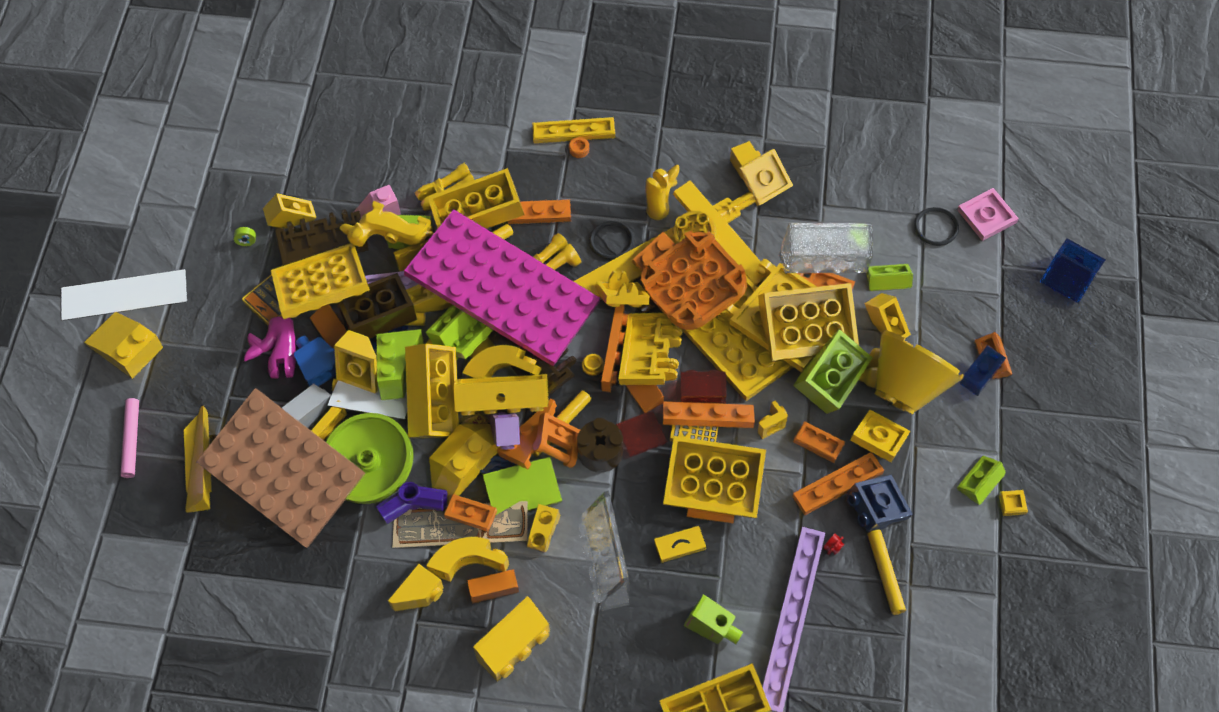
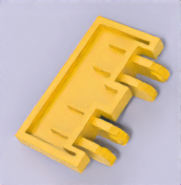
[619,313,683,385]

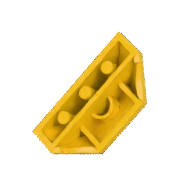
[429,424,500,505]

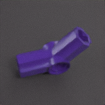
[376,482,448,524]

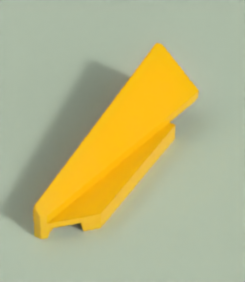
[184,406,212,513]

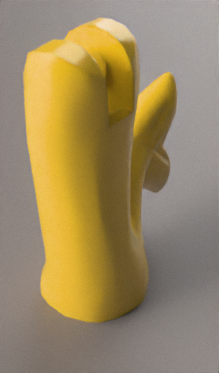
[645,165,679,220]

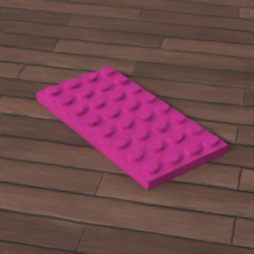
[404,209,601,366]

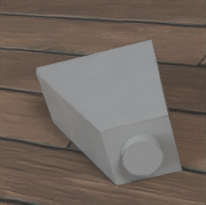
[282,384,331,430]

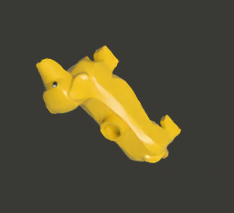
[340,201,434,247]

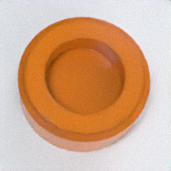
[569,137,589,158]

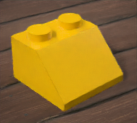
[334,330,378,394]

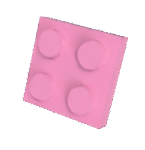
[957,188,1019,241]

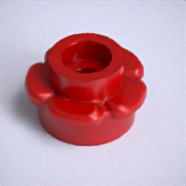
[823,533,845,555]

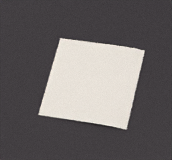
[328,354,407,419]

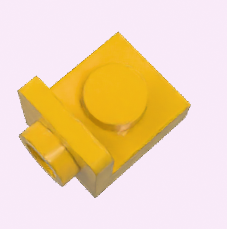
[758,400,788,439]

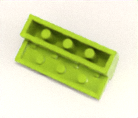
[426,305,493,360]

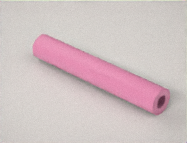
[120,398,139,478]

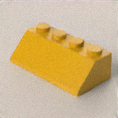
[405,343,459,438]

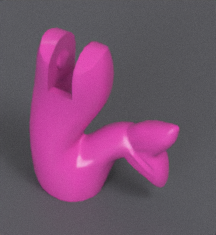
[244,316,296,379]

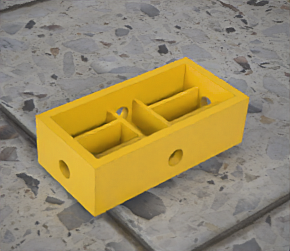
[453,374,549,415]
[660,663,772,712]

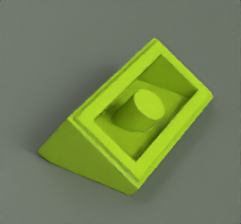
[866,264,913,291]
[957,456,1005,505]

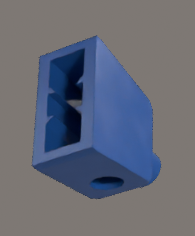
[294,336,336,387]

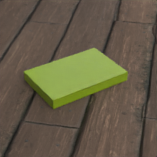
[483,457,562,515]

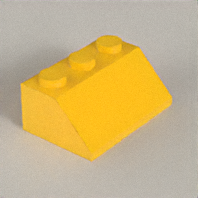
[473,596,550,681]

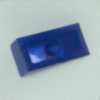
[960,345,1006,396]

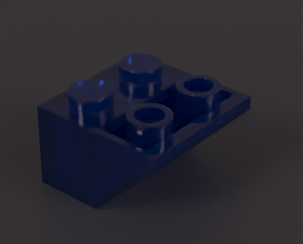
[1040,238,1106,303]

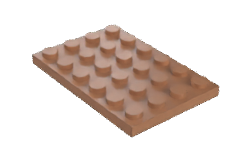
[197,388,366,548]

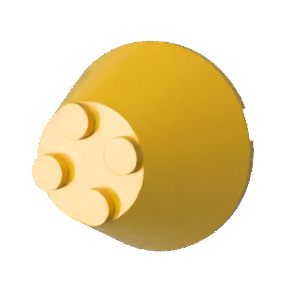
[874,330,964,415]

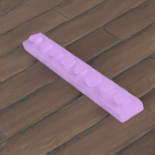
[763,527,825,712]

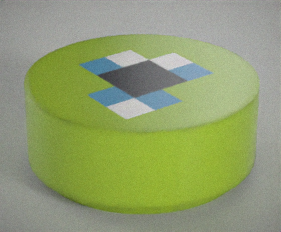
[234,227,256,246]

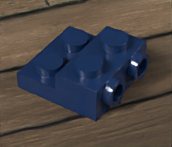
[847,475,913,533]

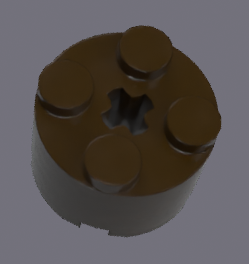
[577,418,623,472]

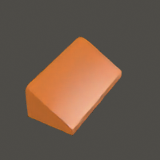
[310,304,347,349]
[975,332,1012,380]
[625,385,664,414]
[467,569,519,603]

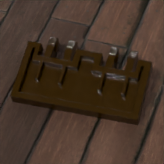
[275,209,369,266]
[488,330,577,397]

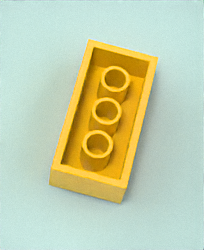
[428,168,524,229]

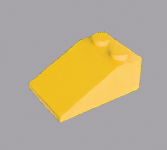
[84,312,163,379]

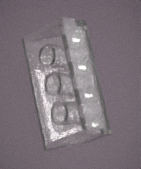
[779,223,873,273]

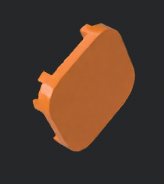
[641,230,747,330]

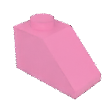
[354,185,401,217]

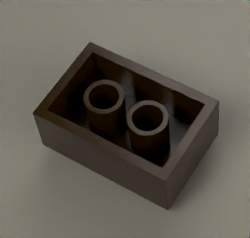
[337,273,417,339]

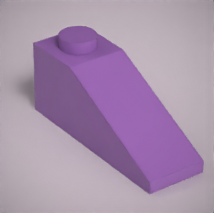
[488,409,520,449]

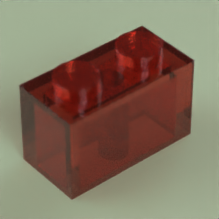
[680,370,727,404]

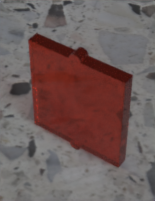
[616,410,667,457]

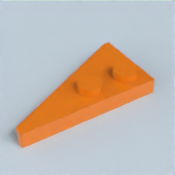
[497,399,557,469]

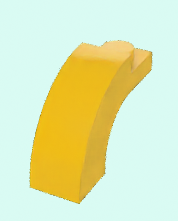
[462,345,542,378]
[427,537,509,582]

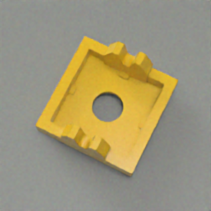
[596,271,650,307]

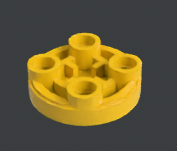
[673,211,717,244]

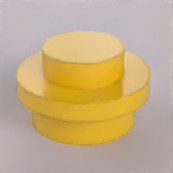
[582,354,604,376]

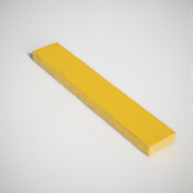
[673,181,768,287]

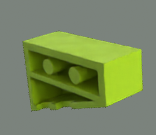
[377,329,424,400]

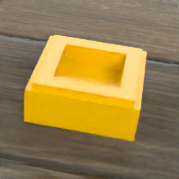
[999,490,1028,516]

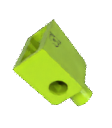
[683,594,743,644]

